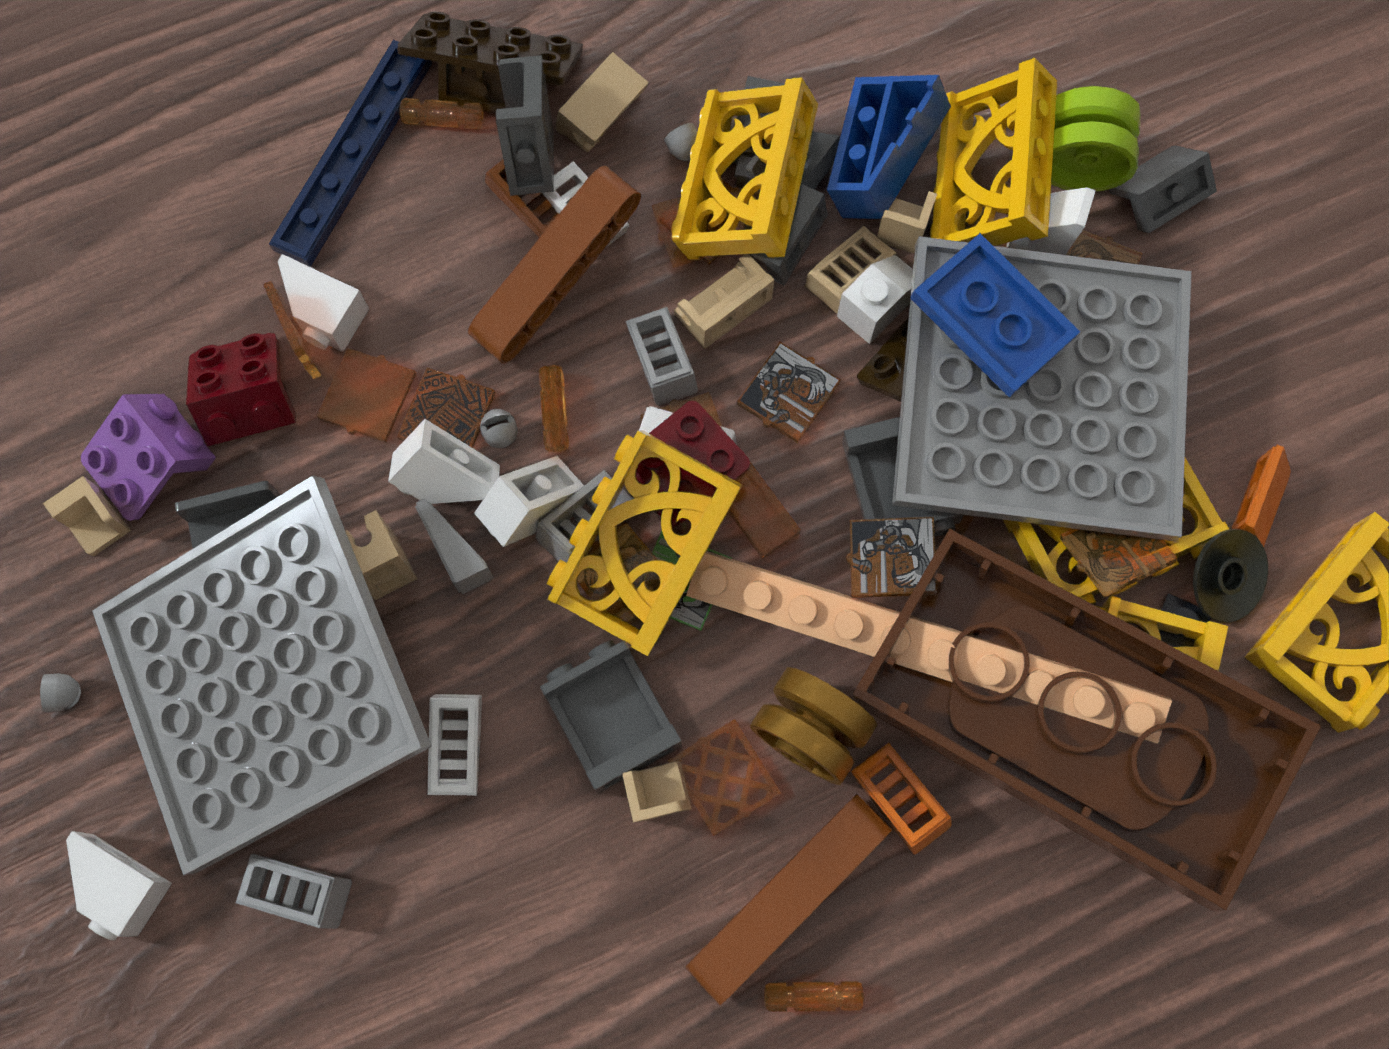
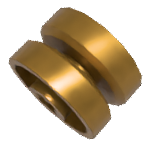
[750,667,878,786]

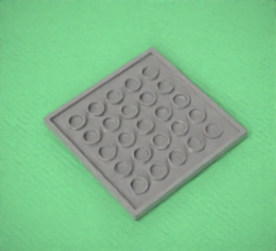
[892,236,1191,541]
[92,476,432,876]

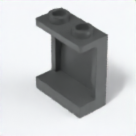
[496,55,554,196]
[842,417,964,548]
[540,640,682,794]

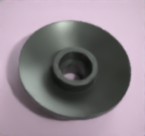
[1193,529,1268,623]

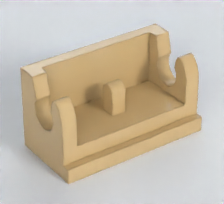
[556,52,649,152]
[674,254,774,349]
[346,510,417,600]

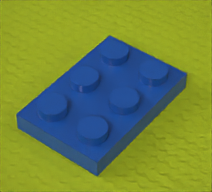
[910,233,1080,398]

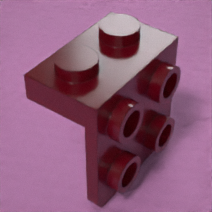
[186,333,296,447]
[636,401,750,535]

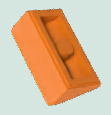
[1232,444,1291,547]

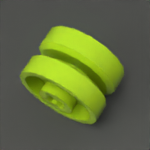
[1051,86,1141,192]

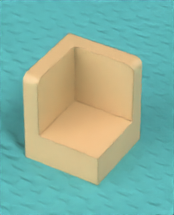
[877,191,937,253]
[43,476,131,556]
[623,761,692,823]

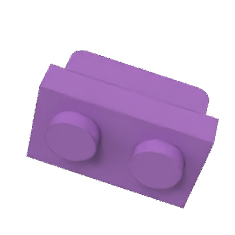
[81,394,216,521]

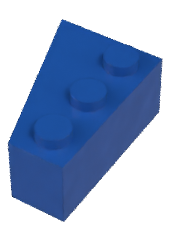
[827,75,951,219]

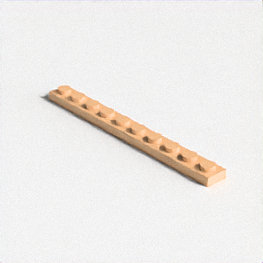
[686,551,1172,744]

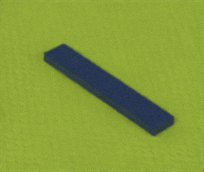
[269,39,432,267]

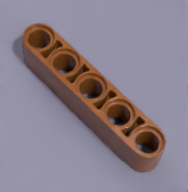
[468,166,641,364]
[685,794,892,1006]

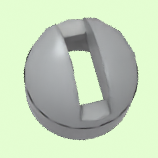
[664,123,698,161]
[480,409,518,448]
[40,673,81,712]

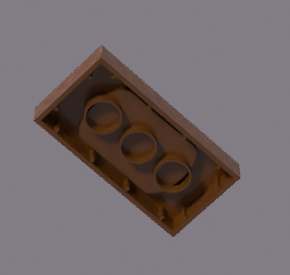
[853,529,1321,912]

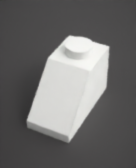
[1006,187,1096,255]
[278,254,369,352]
[837,255,913,344]
[388,419,500,504]
[474,456,584,547]
[66,831,172,941]

